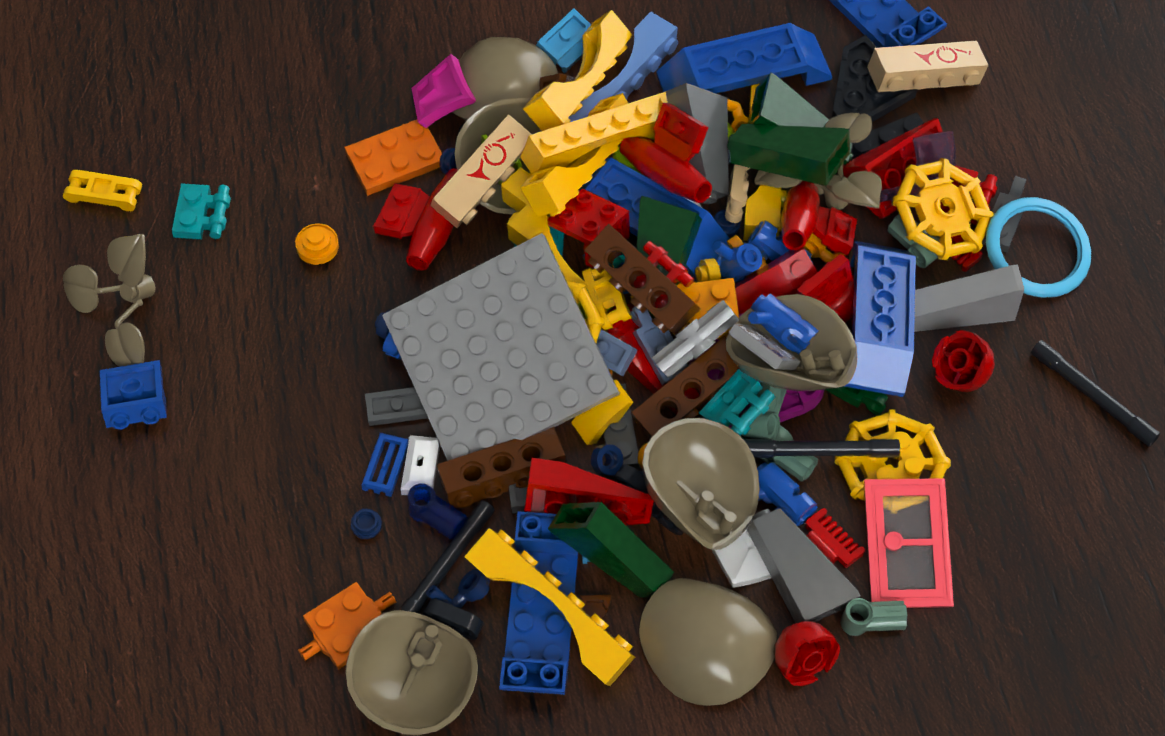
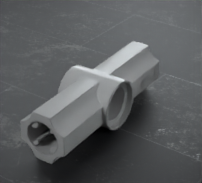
[652,300,739,378]

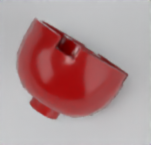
[932,330,995,392]
[774,621,840,686]

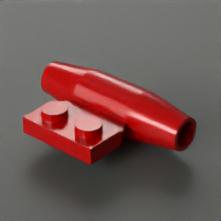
[620,103,712,203]
[373,168,458,271]
[780,181,857,256]
[797,254,854,323]

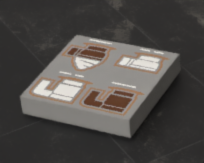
[729,324,801,370]

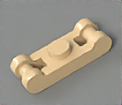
[725,164,750,223]

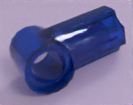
[408,483,467,540]

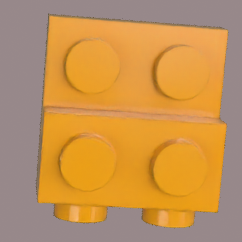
[676,278,739,340]

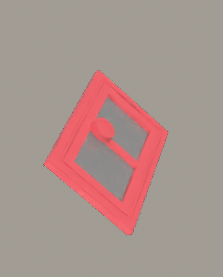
[864,478,954,608]

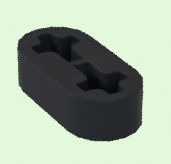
[423,599,484,640]

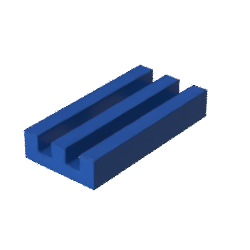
[361,433,409,497]

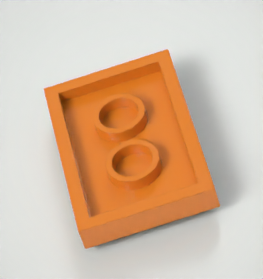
[345,119,442,196]

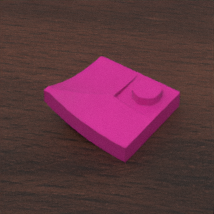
[411,54,476,128]

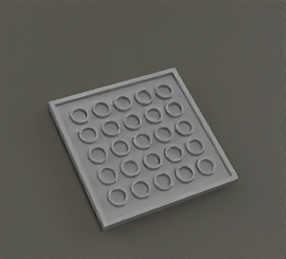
[382,233,620,461]

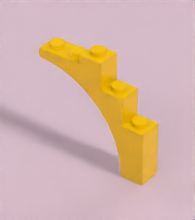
[501,162,587,285]

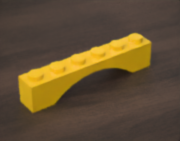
[523,10,632,131]
[743,84,787,241]
[520,92,668,174]
[520,93,628,217]
[464,528,635,686]

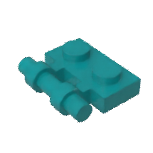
[172,183,231,240]
[699,369,776,436]

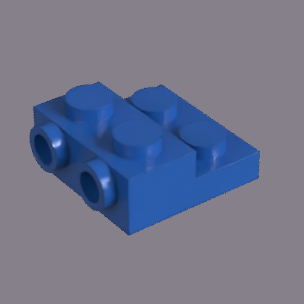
[100,360,167,430]

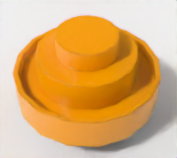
[295,223,339,265]

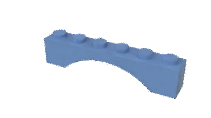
[568,12,678,122]

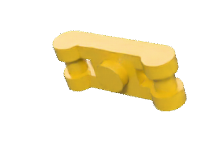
[63,170,142,212]
[582,266,632,331]

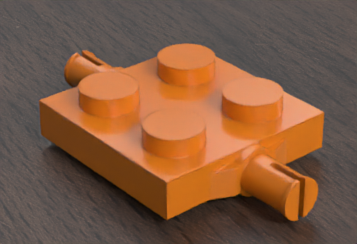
[298,582,397,670]

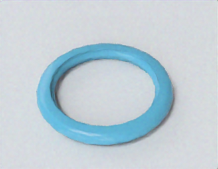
[986,197,1091,298]

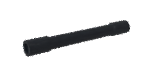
[1031,340,1161,447]
[744,439,900,458]
[399,500,495,614]

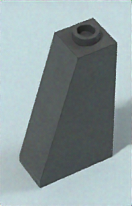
[666,83,729,204]
[747,508,861,623]

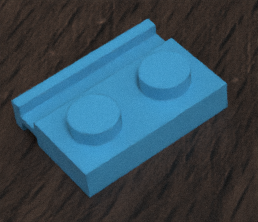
[536,8,591,73]

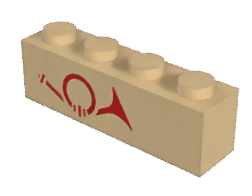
[867,41,988,92]
[430,114,532,228]

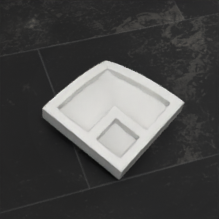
[712,519,772,588]

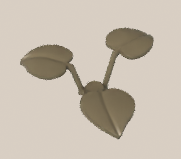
[755,113,882,210]
[63,234,155,367]

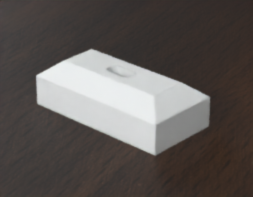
[401,435,440,498]

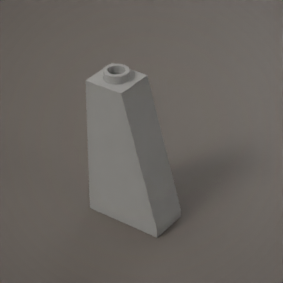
[914,264,1024,332]

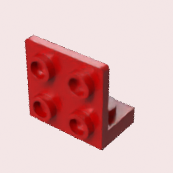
[547,189,630,269]

